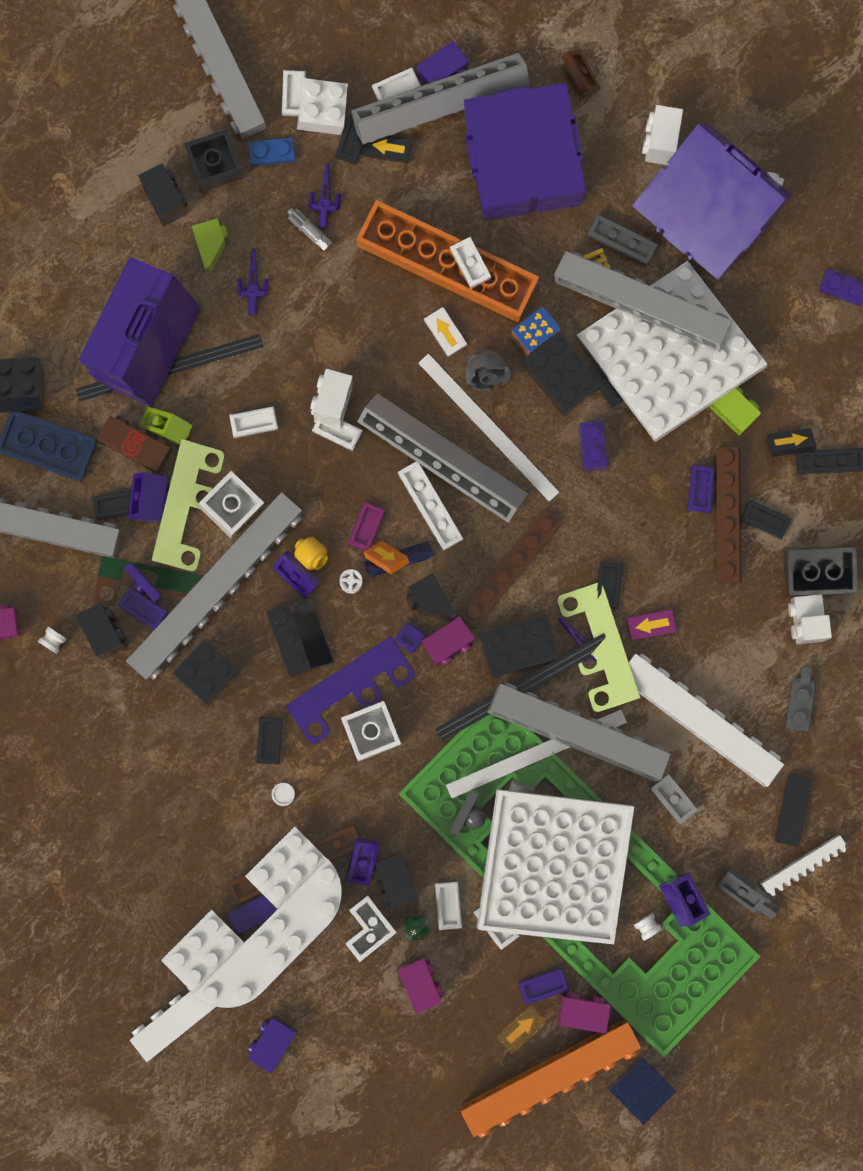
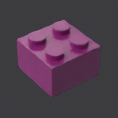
[398,956,444,1014]
[557,991,611,1033]

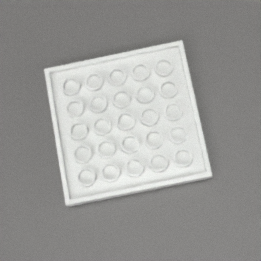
[577,261,767,442]
[477,789,634,944]

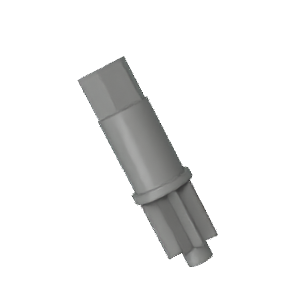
[287,208,332,252]

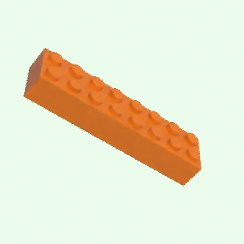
[356,200,539,323]
[459,1019,641,1138]

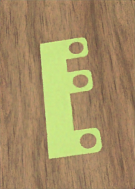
[152,439,224,571]
[558,583,640,712]

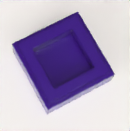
[394,622,426,654]

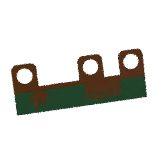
[93,556,219,626]

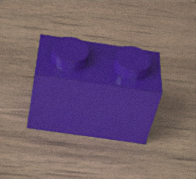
[417,41,469,85]
[578,421,608,472]
[128,472,169,523]
[659,873,711,927]
[247,1016,297,1074]

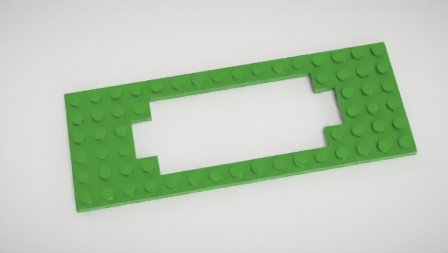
[399,714,760,1057]

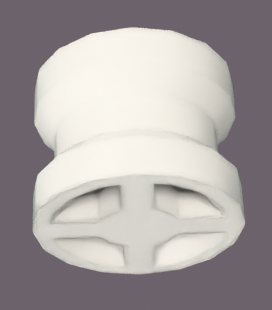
[340,569,363,594]
[38,627,67,654]
[634,912,663,941]

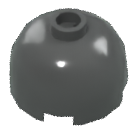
[465,349,511,391]

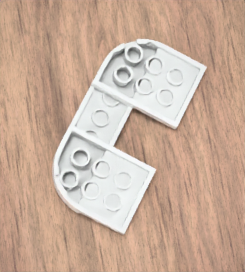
[161,827,342,1008]

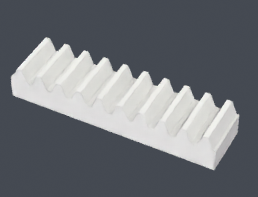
[398,462,463,551]
[759,835,846,896]

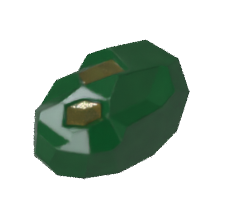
[405,916,429,941]

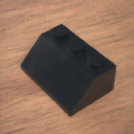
[783,546,858,596]
[407,573,456,622]
[266,598,334,678]

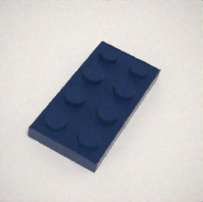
[0,412,98,483]

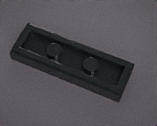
[795,448,863,475]
[774,774,812,847]

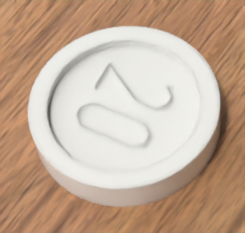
[272,783,295,806]

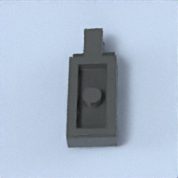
[785,667,815,732]
[717,867,780,920]

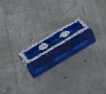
[364,541,434,578]

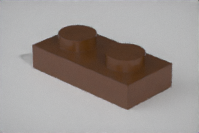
[562,50,601,95]

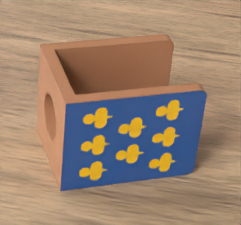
[510,307,560,357]

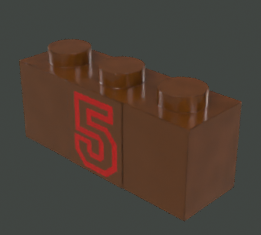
[97,415,172,475]

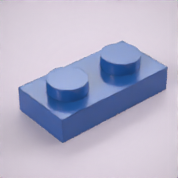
[248,138,295,166]

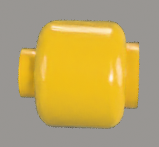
[294,537,328,571]

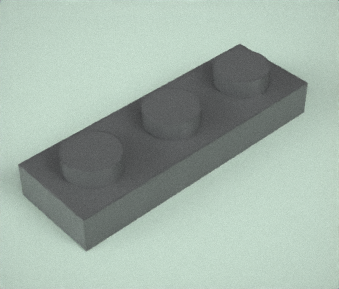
[587,214,658,266]

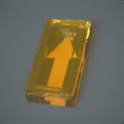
[496,1005,546,1054]

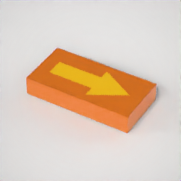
[364,541,409,574]

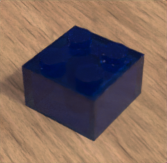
[608,1055,676,1125]

